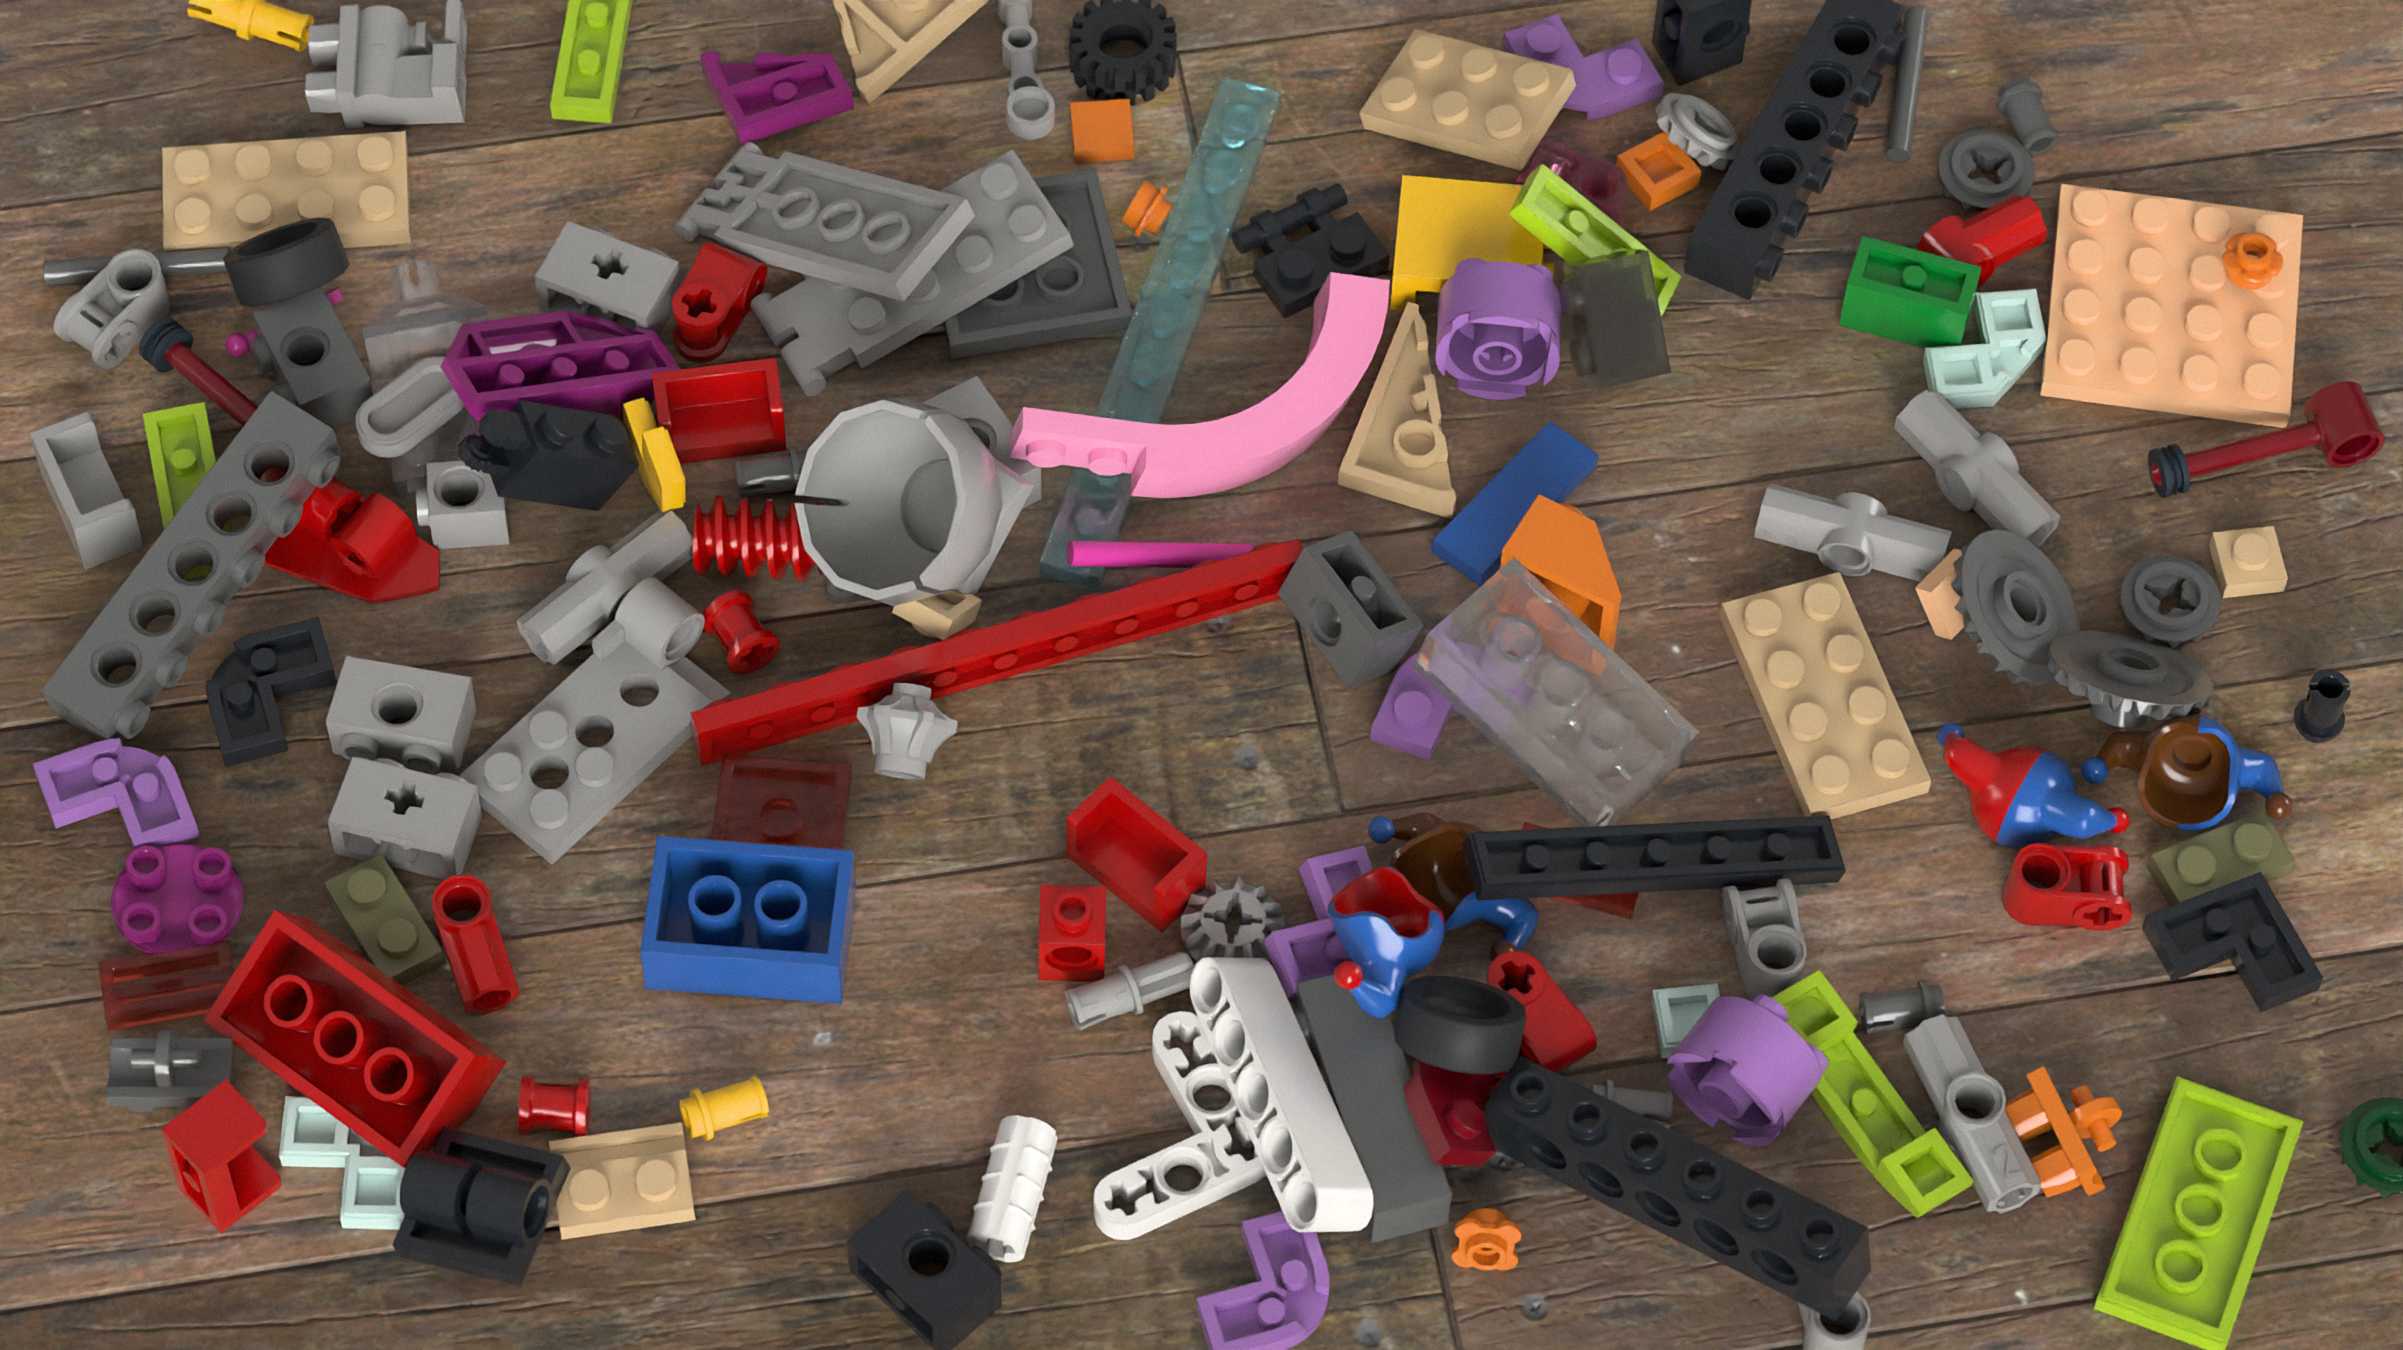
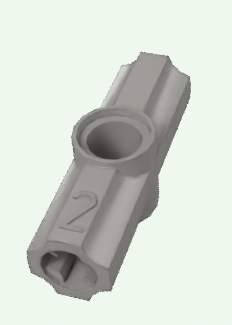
[1894,389,2060,548]
[1754,483,1952,582]
[517,510,693,665]
[1903,1014,2042,1214]

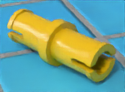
[187,0,314,53]

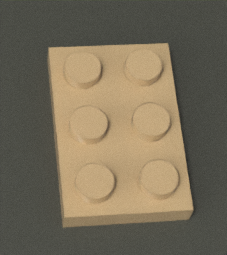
[1359,29,1576,171]

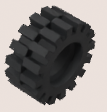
[1069,0,1177,106]

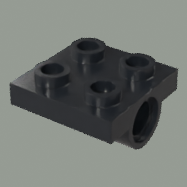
[392,1127,571,1287]

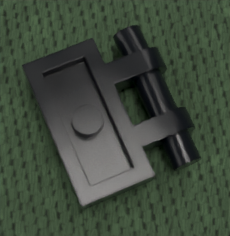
[1232,183,1390,319]

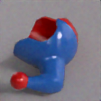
[1937,722,2130,850]
[1327,866,1445,1019]

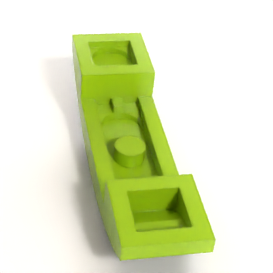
[1772,970,1974,1218]

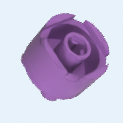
[1435,258,1562,400]
[1667,994,1829,1147]

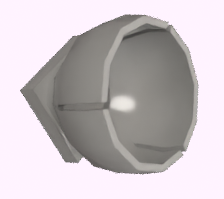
[795,397,1034,606]

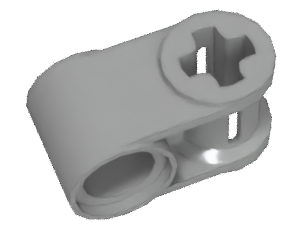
[53,249,171,370]
[1722,878,1807,1000]

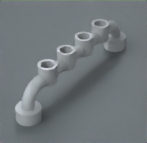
[997,0,1055,141]

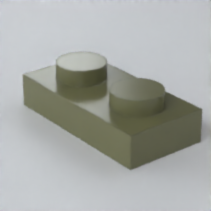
[2147,809,2295,906]
[323,853,445,986]

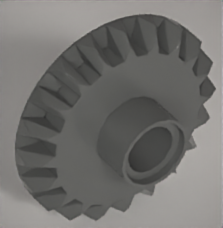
[1951,530,2080,688]
[2047,631,2213,729]

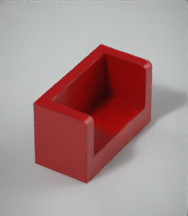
[651,358,787,464]
[1066,776,1207,933]
[161,1079,282,1233]

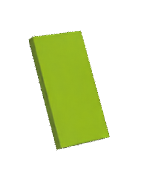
[2094,1076,2304,1350]

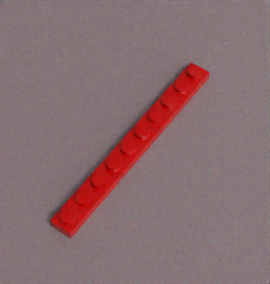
[691,538,1303,766]

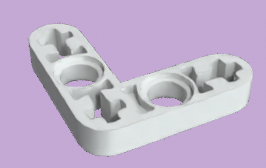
[1093,1011,1266,1240]

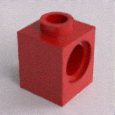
[1038,885,1106,982]

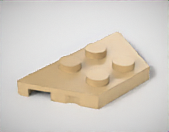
[833,0,989,105]

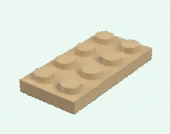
[162,131,411,252]
[1719,572,1931,819]

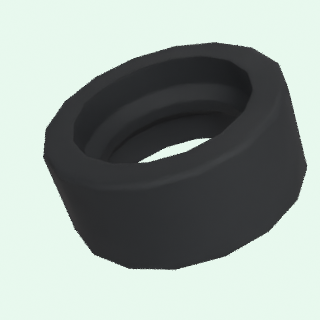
[223,218,349,307]
[1394,976,1527,1074]

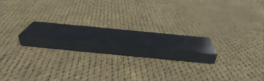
[1462,815,1846,901]

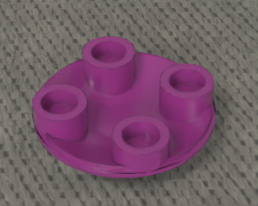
[111,843,244,958]

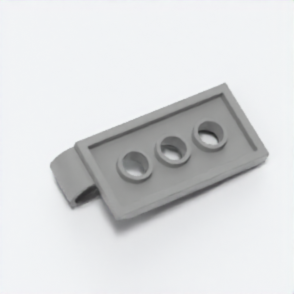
[459,577,731,865]

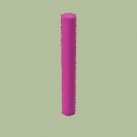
[1066,541,1253,568]

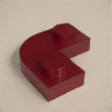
[1403,1059,1507,1166]

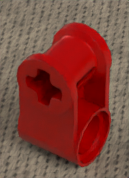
[672,241,768,363]
[2001,843,2132,931]
[1487,951,1597,1074]

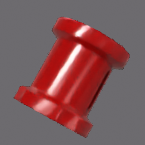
[702,590,780,675]
[518,1075,591,1137]

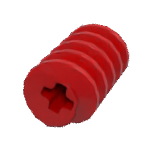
[693,496,824,582]

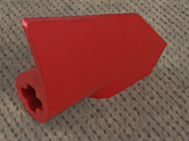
[264,476,440,604]

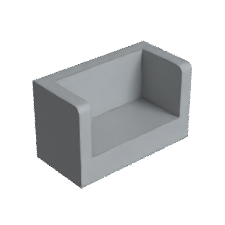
[30,412,144,570]

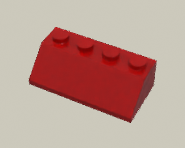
[203,910,507,1168]

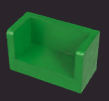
[1839,236,1982,348]

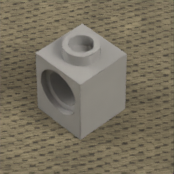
[416,460,510,550]

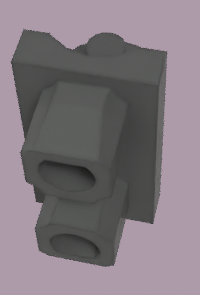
[105,1029,234,1112]

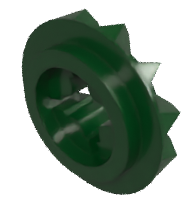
[2338,1097,2403,1198]

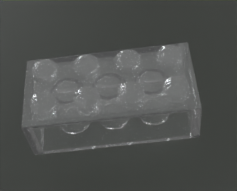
[1413,557,1700,827]

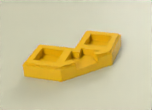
[623,398,686,513]

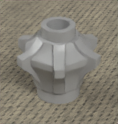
[857,683,958,780]

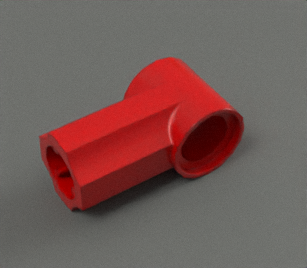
[1917,194,2048,289]
[432,874,520,1015]

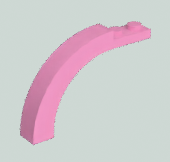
[1009,272,1390,498]

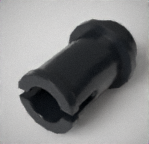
[2293,669,2351,743]

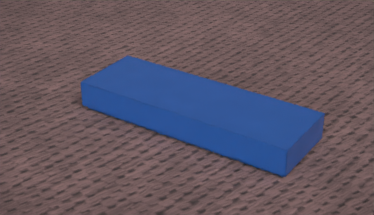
[1431,422,1599,586]

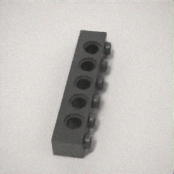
[41,391,342,743]

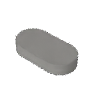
[355,356,465,458]

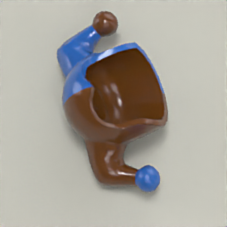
[2080,714,2292,831]
[1368,812,1539,961]

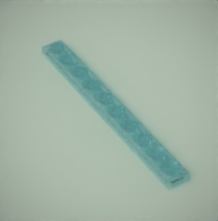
[1039,77,1281,591]

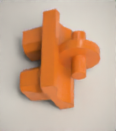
[2004,1066,2122,1198]

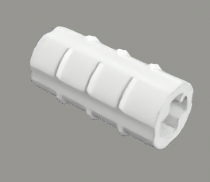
[967,1115,1058,1263]

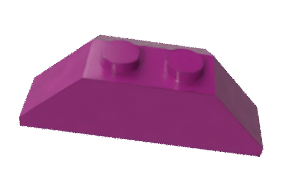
[441,310,680,424]

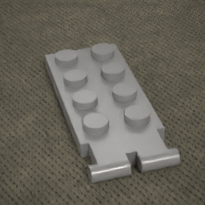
[673,142,975,301]
[750,149,1074,396]

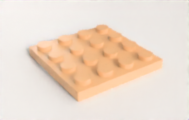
[2040,184,2303,428]

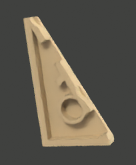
[1338,302,1456,519]

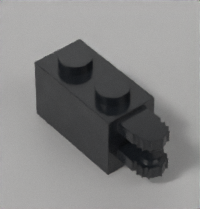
[457,400,639,511]

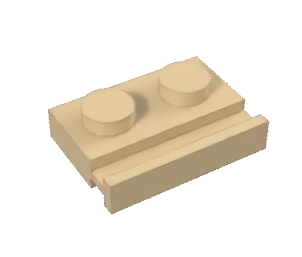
[549,1122,695,1240]

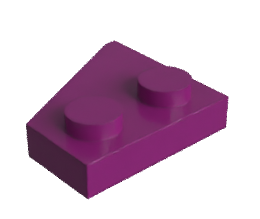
[700,52,854,145]

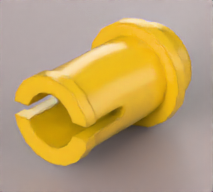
[679,1076,769,1141]

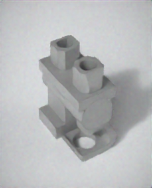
[305,0,467,129]

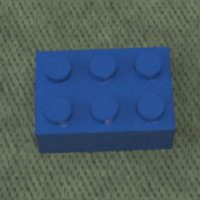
[640,836,856,1004]

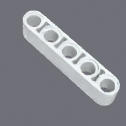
[1190,957,1373,1232]

